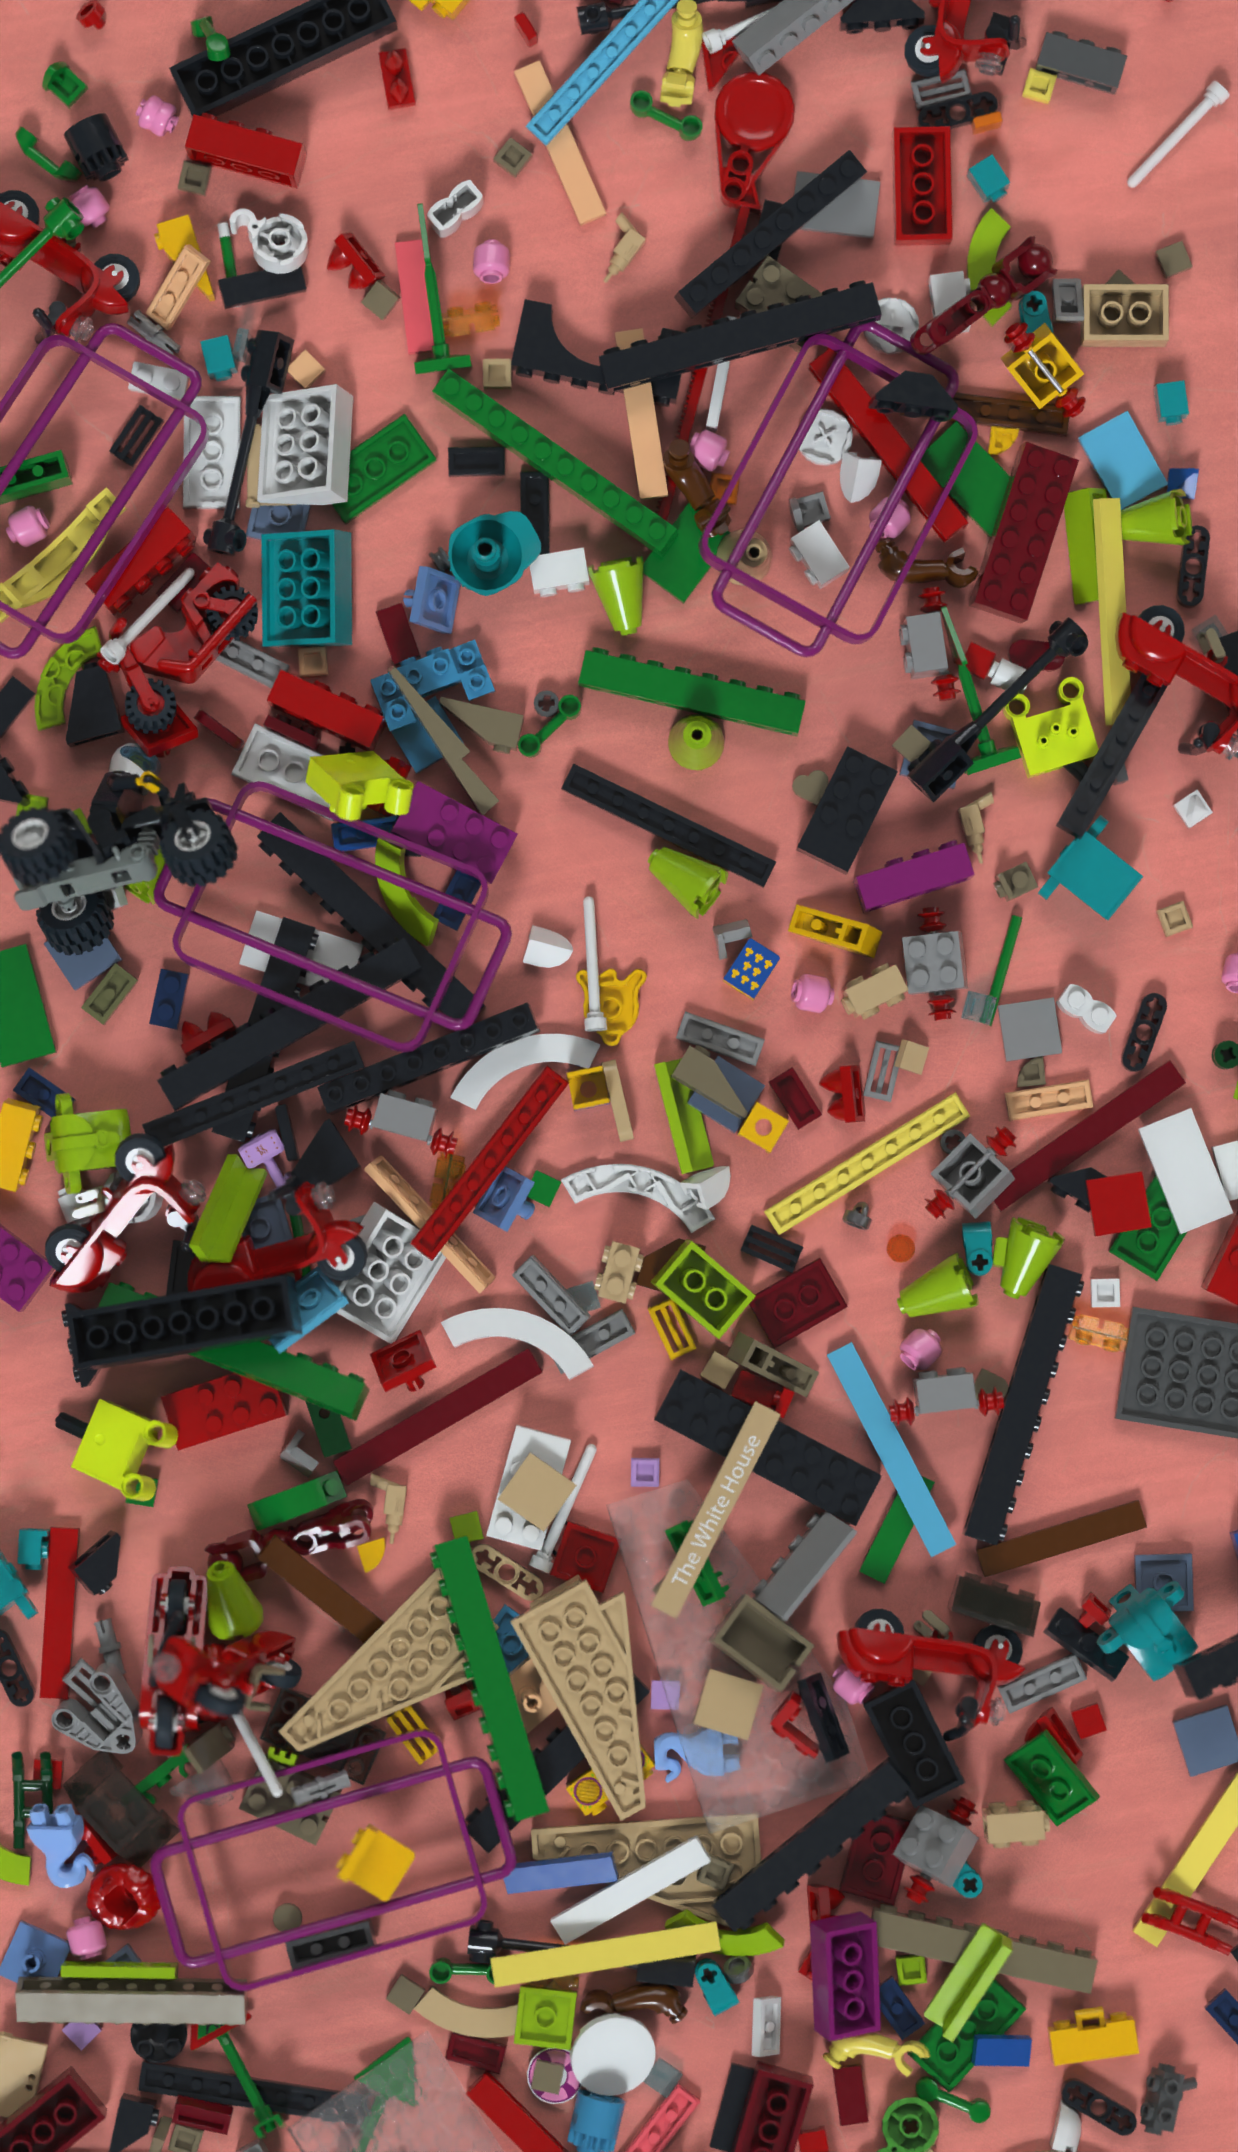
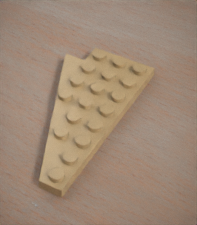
[278,1568,499,1752]
[511,1579,646,1821]
[531,1812,761,1927]

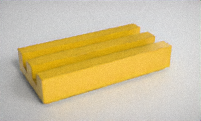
[648,1299,697,1360]
[386,1705,438,1765]

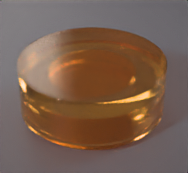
[886,1234,915,1263]

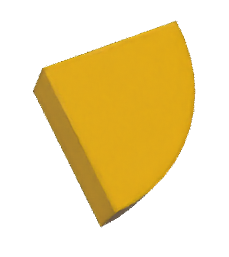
[988,426,1019,455]
[357,1537,385,1573]

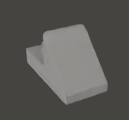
[1052,279,1084,323]

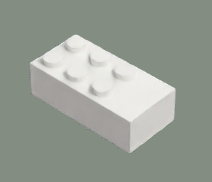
[486,1425,571,1551]

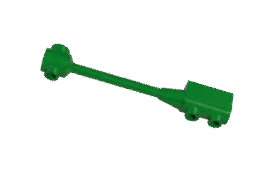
[0,197,84,288]

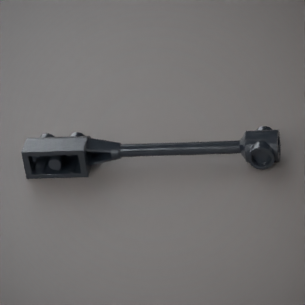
[576,0,783,35]
[203,330,294,556]
[907,617,1088,803]
[467,1920,696,1988]

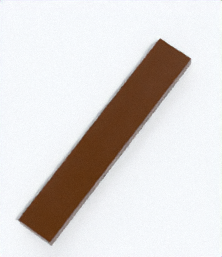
[900,393,1070,436]
[976,1500,1147,1577]
[256,1534,385,1643]

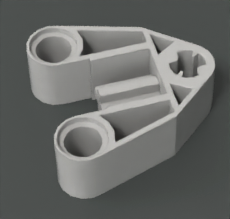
[51,1662,143,1754]

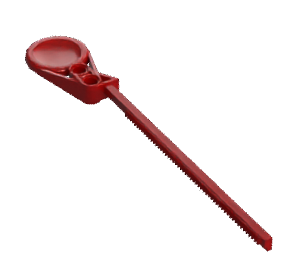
[655,71,795,521]

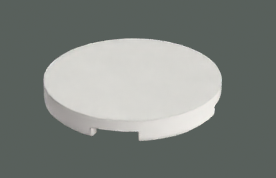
[570,2013,655,2096]

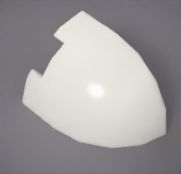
[840,452,882,503]
[523,925,573,968]
[680,1166,731,1210]
[1049,2100,1082,2152]

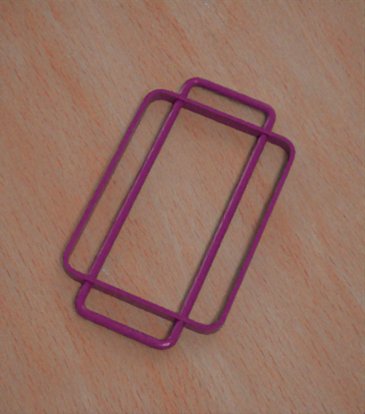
[698,322,978,657]
[0,323,209,659]
[153,781,512,1052]
[150,1729,517,1991]

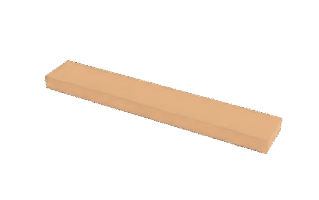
[514,60,606,226]
[615,328,668,500]
[364,1155,496,1293]

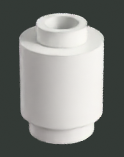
[988,658,1027,694]
[57,1188,92,1226]

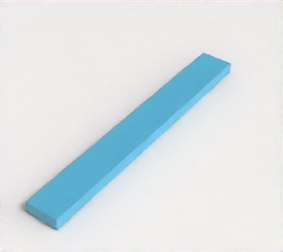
[526,0,679,146]
[827,1342,957,1557]

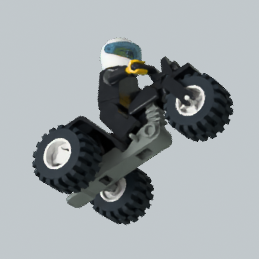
[0,743,238,956]

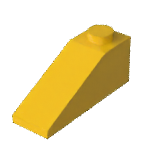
[154,214,216,302]
[788,904,883,959]

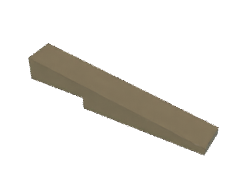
[387,666,499,815]

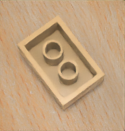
[1081,284,1169,347]

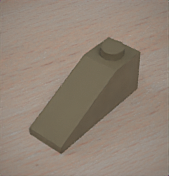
[440,697,524,754]
[671,1045,748,1121]
[726,1332,819,1398]
[183,1723,235,1775]

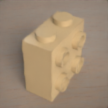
[841,963,909,1020]
[594,1241,644,1303]
[982,1800,1050,1848]

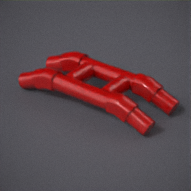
[1141,1887,1238,1956]

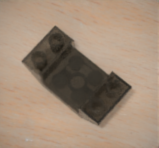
[260,1688,387,1785]
[63,1751,180,1868]

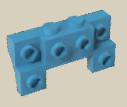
[370,640,495,732]

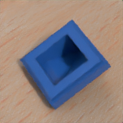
[1167,468,1199,500]

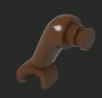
[663,439,732,538]
[875,538,979,588]
[580,1982,688,2024]

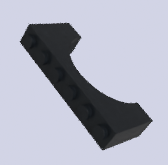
[511,299,685,407]

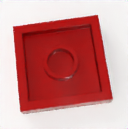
[1085,1171,1152,1237]
[550,1520,622,1593]

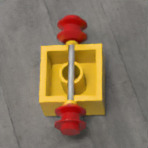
[1001,323,1086,417]

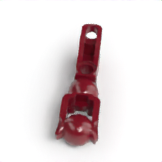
[910,236,1058,355]
[204,1499,374,1582]

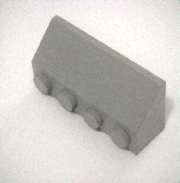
[752,1511,857,1621]

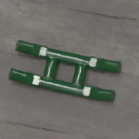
[11,1751,53,1849]

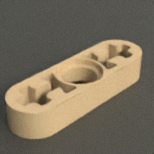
[602,1059,634,1142]
[472,1544,544,1601]

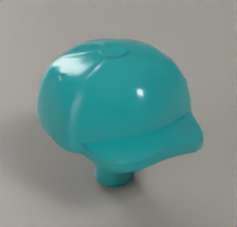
[448,511,541,596]

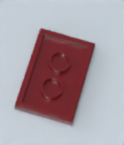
[749,1258,848,1349]
[839,1814,911,1906]

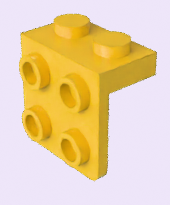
[336,1823,415,1901]

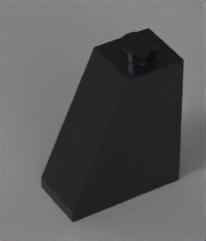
[66,662,125,747]
[292,1119,361,1192]

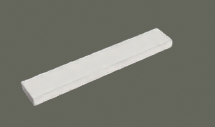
[550,1835,711,1945]

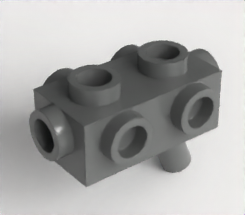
[1140,2063,1197,2135]

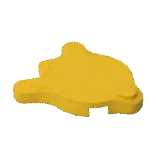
[576,968,647,1046]

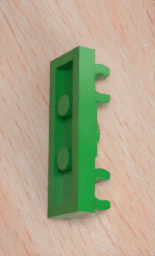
[665,1520,730,1607]
[121,1742,190,1814]

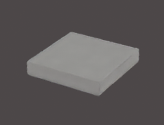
[997,997,1062,1062]

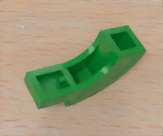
[247,1470,347,1531]

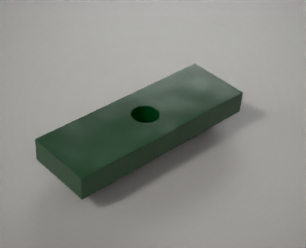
[305,1401,352,1458]

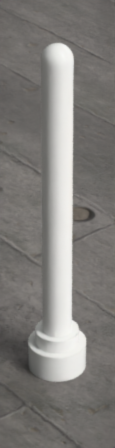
[702,6,775,54]
[1127,81,1230,188]
[101,568,195,665]
[583,896,607,1032]
[529,1444,597,1574]
[233,1711,283,1797]

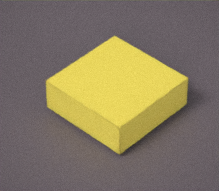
[1022,68,1057,104]

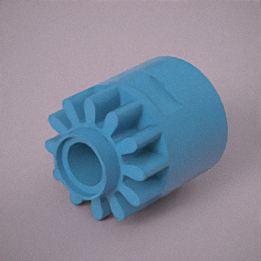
[567,2090,625,2152]

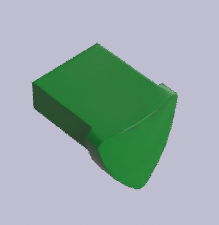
[42,62,88,109]

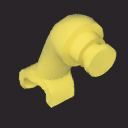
[660,0,703,107]
[822,2032,930,2077]

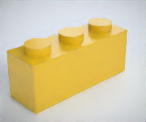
[0,1098,43,1192]

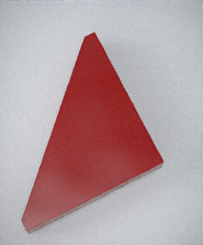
[701,35,740,92]

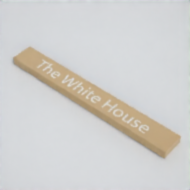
[651,1401,781,1619]

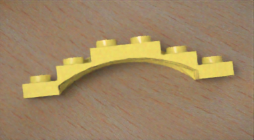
[0,487,127,623]

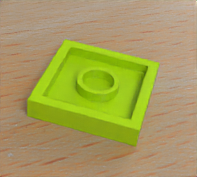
[514,1985,577,2050]

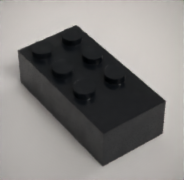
[796,746,898,875]
[863,1679,965,1808]

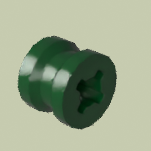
[1211,1041,1238,1070]

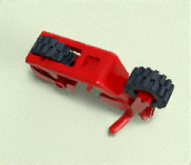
[96,562,258,734]

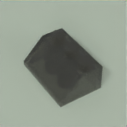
[947,1571,1041,1637]

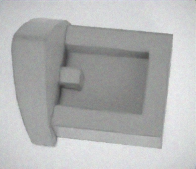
[789,492,831,532]
[713,919,752,960]
[280,1429,319,1478]

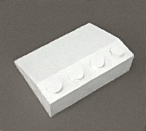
[257,384,353,505]
[330,1202,446,1344]

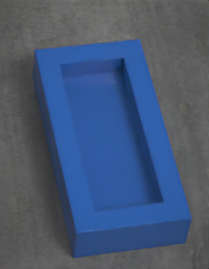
[972,2034,1032,2066]

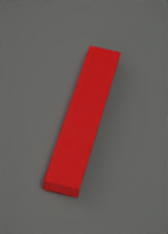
[40,1527,80,1699]

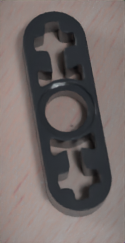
[917,92,998,129]
[1176,525,1210,608]
[1121,993,1167,1072]
[0,1629,36,1707]
[1061,2078,1137,2136]

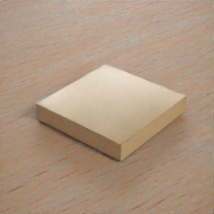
[498,1453,577,1532]
[692,1669,764,1740]

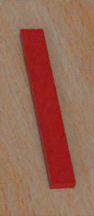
[409,1066,569,1261]

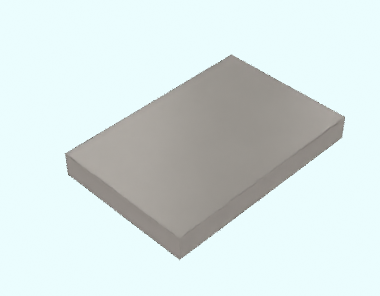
[794,171,880,239]

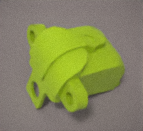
[44,1093,131,1194]

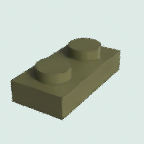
[81,963,139,1025]

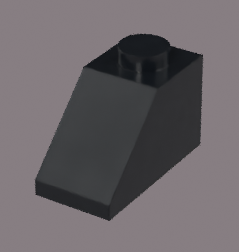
[68,1530,121,1596]
[109,2093,160,2152]

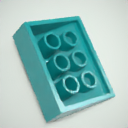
[261,529,352,647]

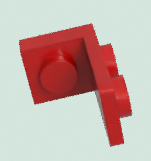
[731,1370,795,1418]
[770,1690,819,1758]

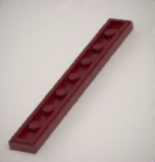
[993,1060,1186,1212]
[333,1348,543,1486]

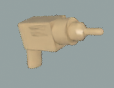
[604,212,646,283]
[958,792,994,864]
[370,1474,407,1544]

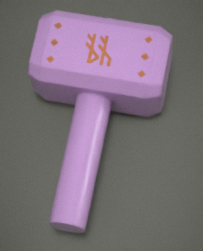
[238,1129,285,1199]

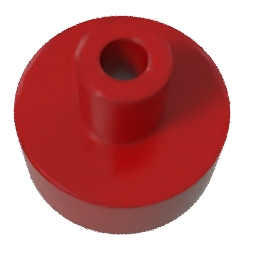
[76,0,106,30]

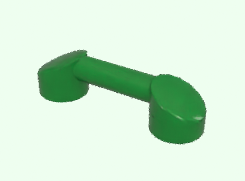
[190,16,230,61]
[630,90,703,141]
[15,126,82,182]
[518,695,582,758]
[429,1958,495,1985]
[915,2076,991,2123]

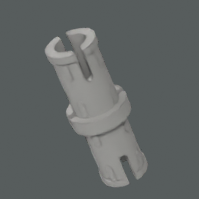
[127,310,181,356]
[94,1618,126,1674]
[291,1769,351,1806]

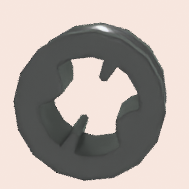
[429,546,450,573]
[534,690,559,717]
[940,1129,965,1154]

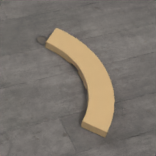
[413,1980,564,2038]

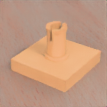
[509,1656,558,1734]

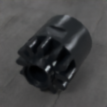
[64,113,129,182]

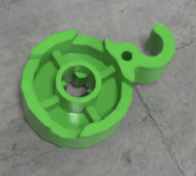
[877,2097,939,2152]

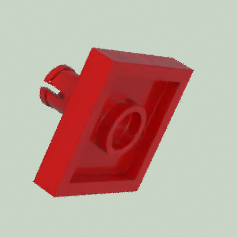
[121,703,198,758]
[370,1329,436,1392]

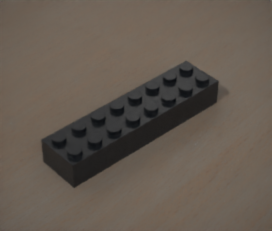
[169,0,398,118]
[66,1275,303,1372]
[654,1369,882,1526]

